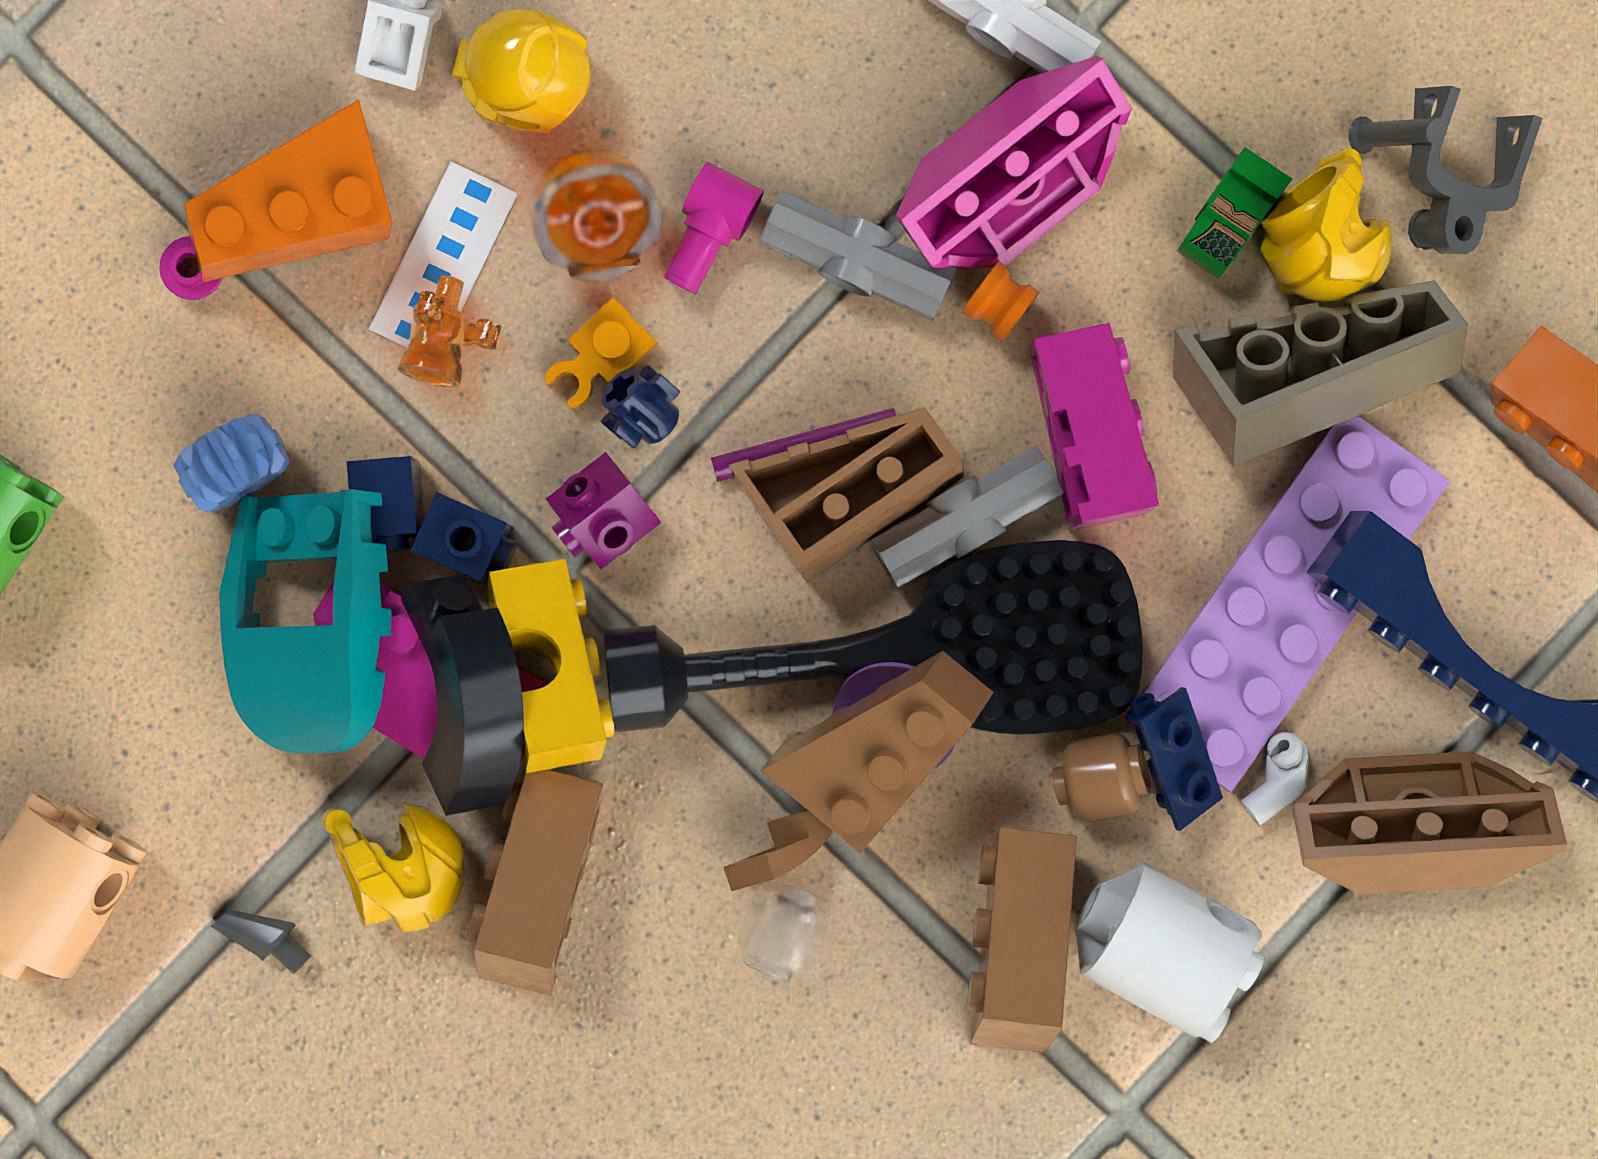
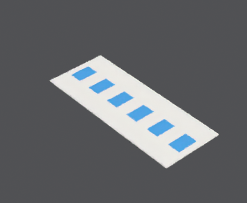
[368,161,518,362]

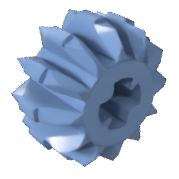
[173,414,290,512]

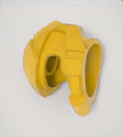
[451,8,591,133]
[1260,148,1392,302]
[321,802,464,933]

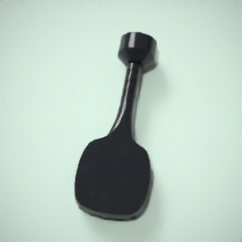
[603,540,1143,735]

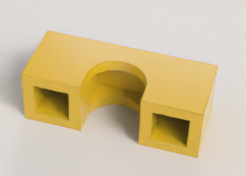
[486,559,614,774]

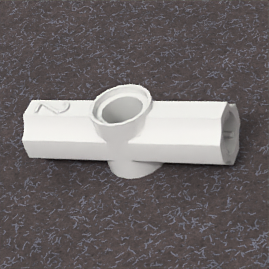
[928,0,1101,73]

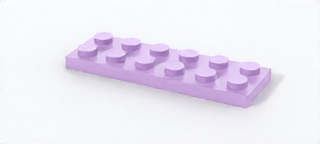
[1124,416,1450,792]

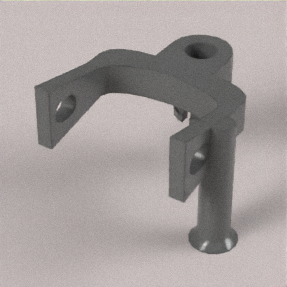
[1348,86,1543,254]

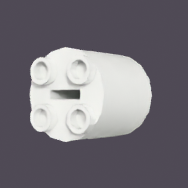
[1076,861,1264,1043]

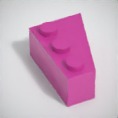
[1029,323,1160,531]

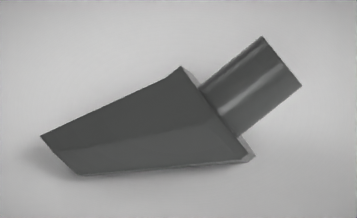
[210,910,312,974]

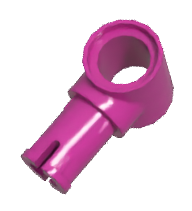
[663,162,764,295]

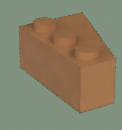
[760,651,994,853]
[466,770,603,996]
[967,827,1077,1053]

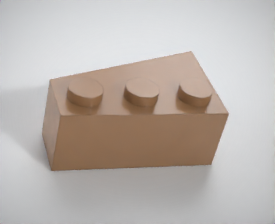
[729,407,964,583]

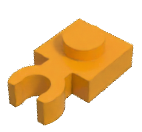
[543,297,658,411]

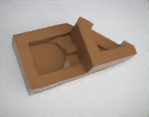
[723,809,833,891]

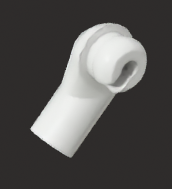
[1240,732,1309,826]

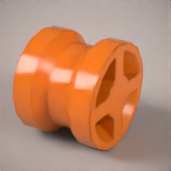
[962,262,1040,342]

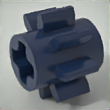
[601,365,680,448]

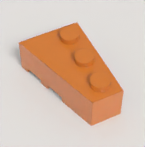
[184,99,392,282]

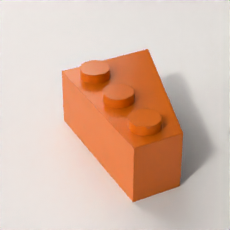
[1491,326,1598,493]

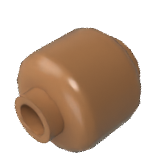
[1052,733,1151,823]

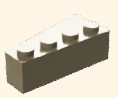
[1173,280,1468,467]

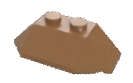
[1293,751,1567,895]

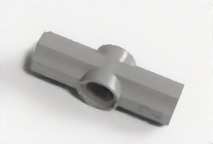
[760,191,956,321]
[870,446,1064,589]

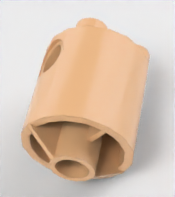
[0,791,146,982]

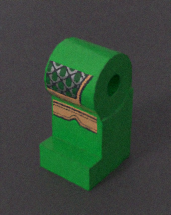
[1176,147,1292,279]

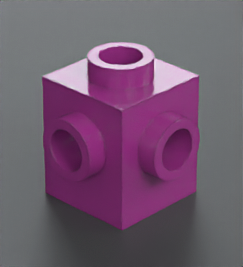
[546,452,661,570]

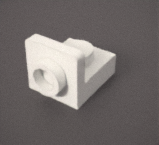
[354,0,443,91]

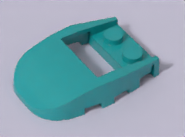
[219,489,391,754]

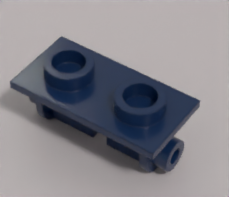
[1127,687,1223,831]

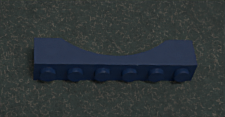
[1306,511,1598,803]

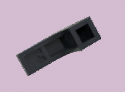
[401,575,524,816]

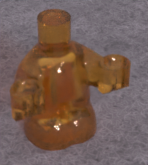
[398,275,501,387]

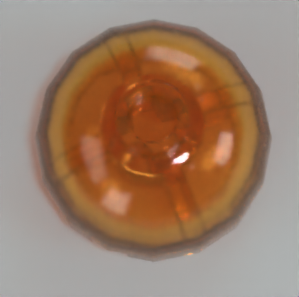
[532,149,662,281]

